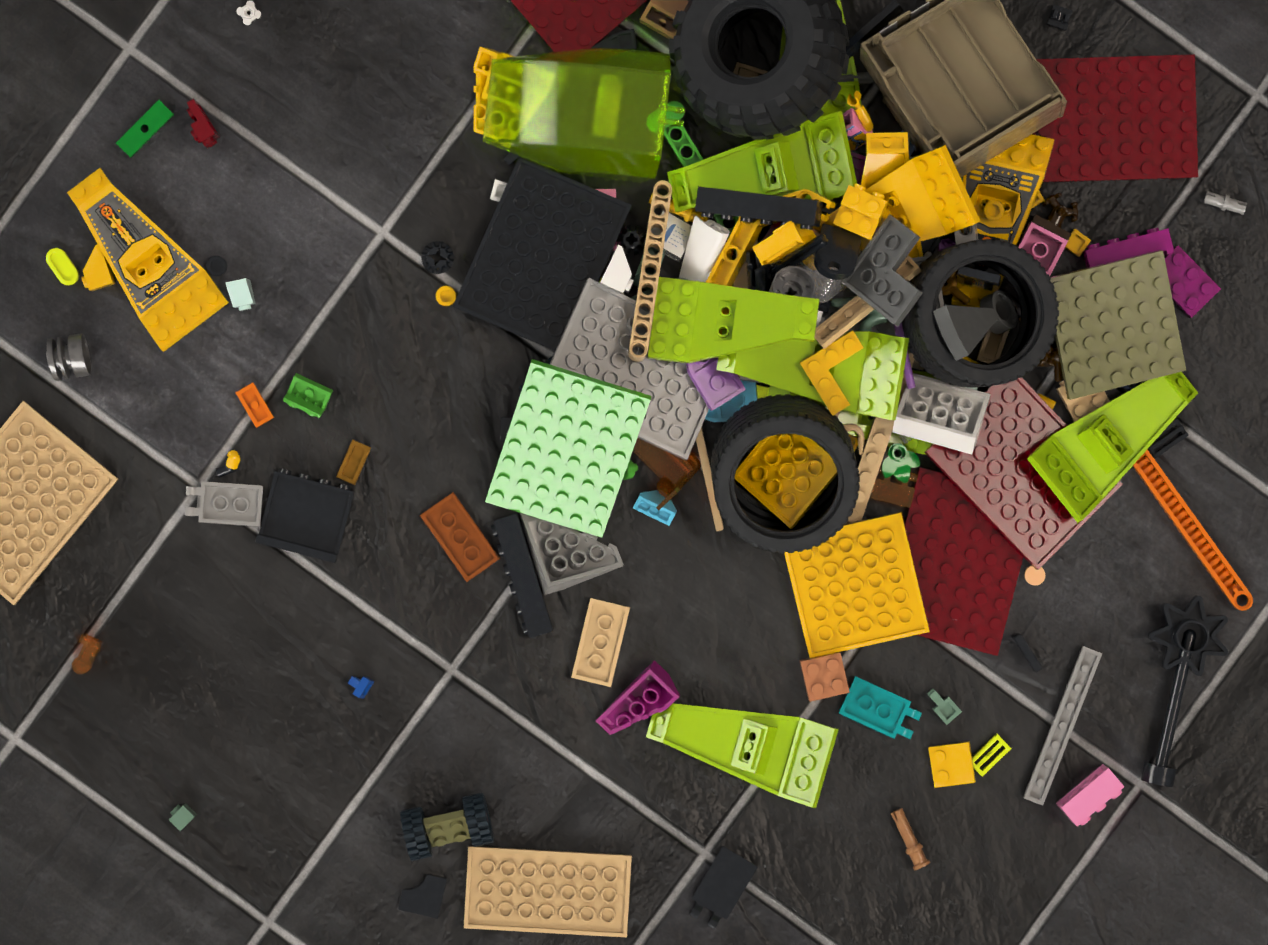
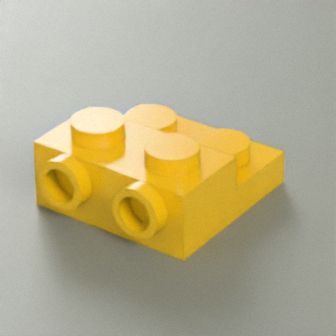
[833,183,889,240]

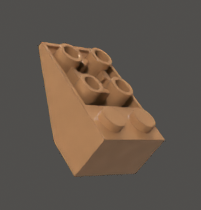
[640,0,688,39]

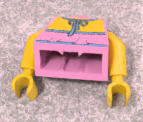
[843,91,873,151]

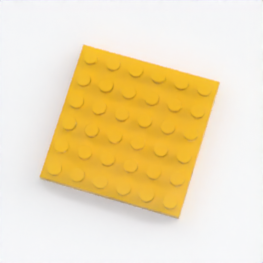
[784,512,930,658]

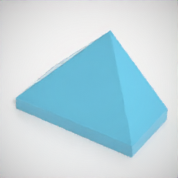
[633,489,677,526]

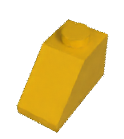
[82,244,116,291]

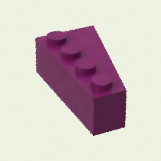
[1083,227,1174,268]

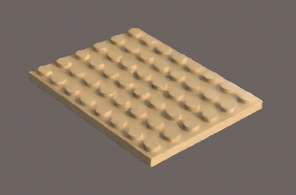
[0,401,119,605]

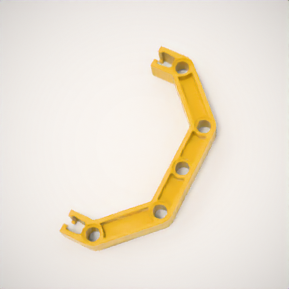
[706,189,837,335]

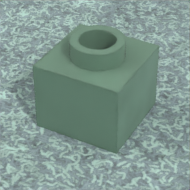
[169,803,197,831]

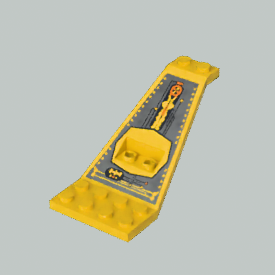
[67,168,229,352]

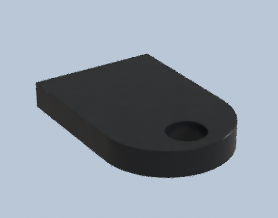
[814,223,862,280]

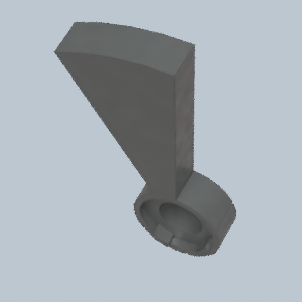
[933,290,1018,361]

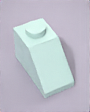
[226,278,255,311]

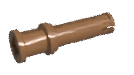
[890,808,930,870]

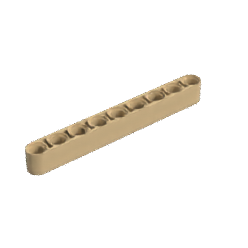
[628,180,672,362]

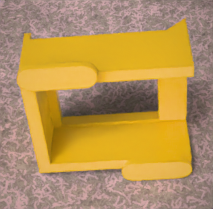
[752,221,816,265]

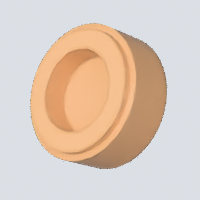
[1024,565,1045,585]

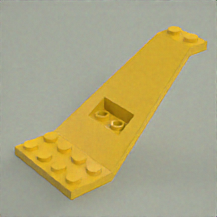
[799,145,980,271]

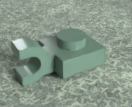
[927,688,962,725]

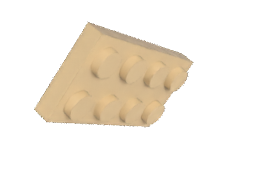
[571,598,630,687]

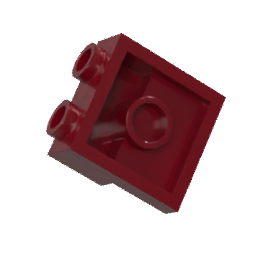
[186,98,220,149]

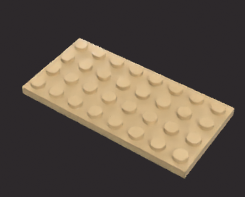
[464,846,632,937]

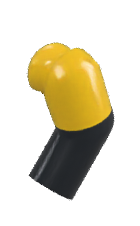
[216,450,240,478]

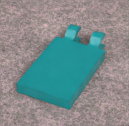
[839,676,922,739]

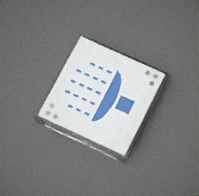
[644,210,692,262]

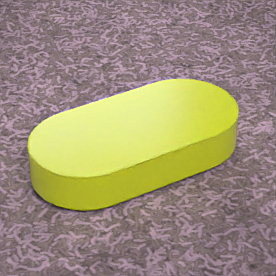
[46,248,79,286]

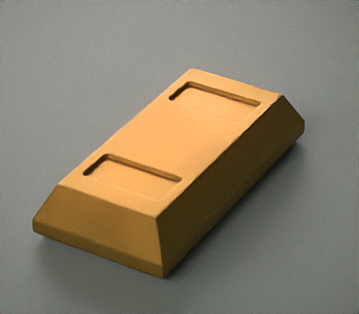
[336,440,371,485]

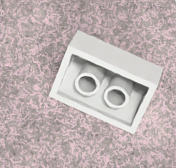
[600,245,634,294]

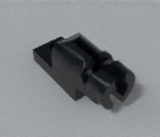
[746,249,772,292]

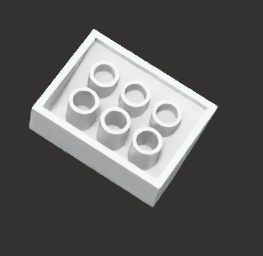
[893,373,990,454]

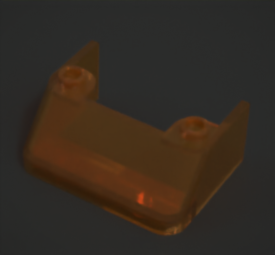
[633,438,701,510]

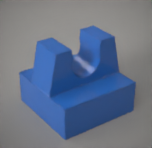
[348,676,375,699]

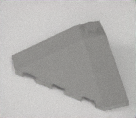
[520,513,624,595]

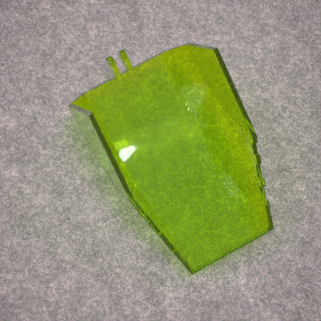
[482,48,685,183]

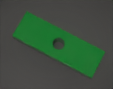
[116,100,174,158]

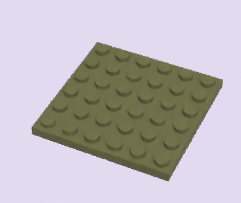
[1050,250,1186,400]

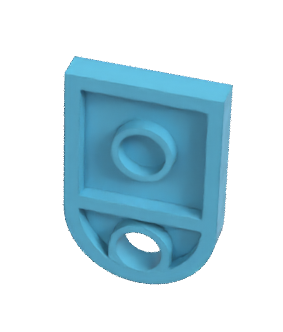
[705,380,758,423]

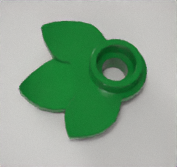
[882,443,920,483]

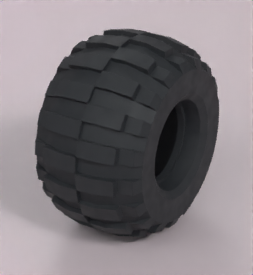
[669,0,849,140]

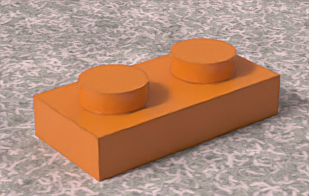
[236,382,275,428]

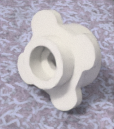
[237,1,261,25]

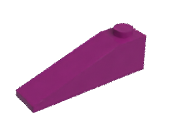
[596,660,680,735]

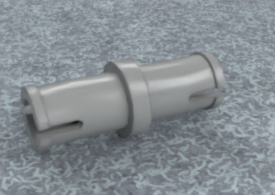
[1204,191,1247,215]

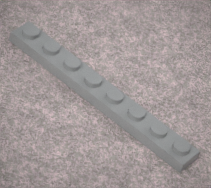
[1023,646,1103,806]

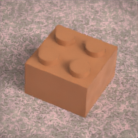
[799,652,850,702]

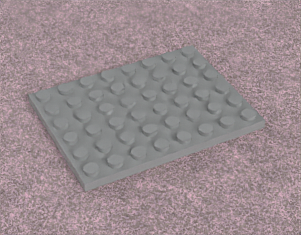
[550,278,709,460]

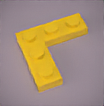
[800,330,864,416]

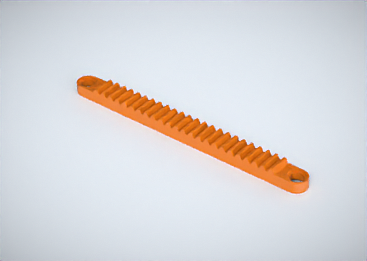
[1133,449,1253,611]

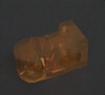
[72,633,103,674]

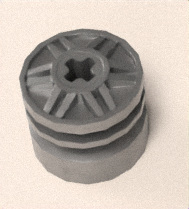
[769,266,816,298]
[46,333,91,381]

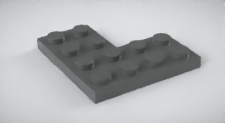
[841,214,923,327]

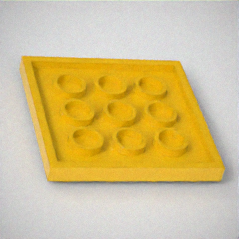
[735,434,838,529]

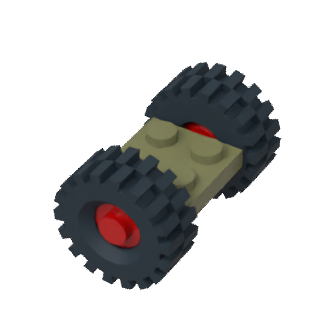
[400,793,494,861]

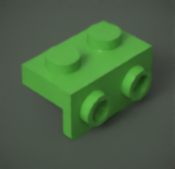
[283,373,333,418]

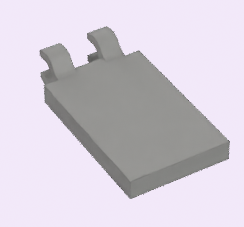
[184,481,263,527]

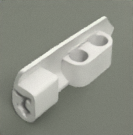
[679,215,730,282]

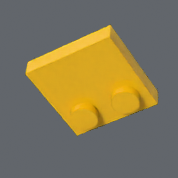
[928,741,976,788]

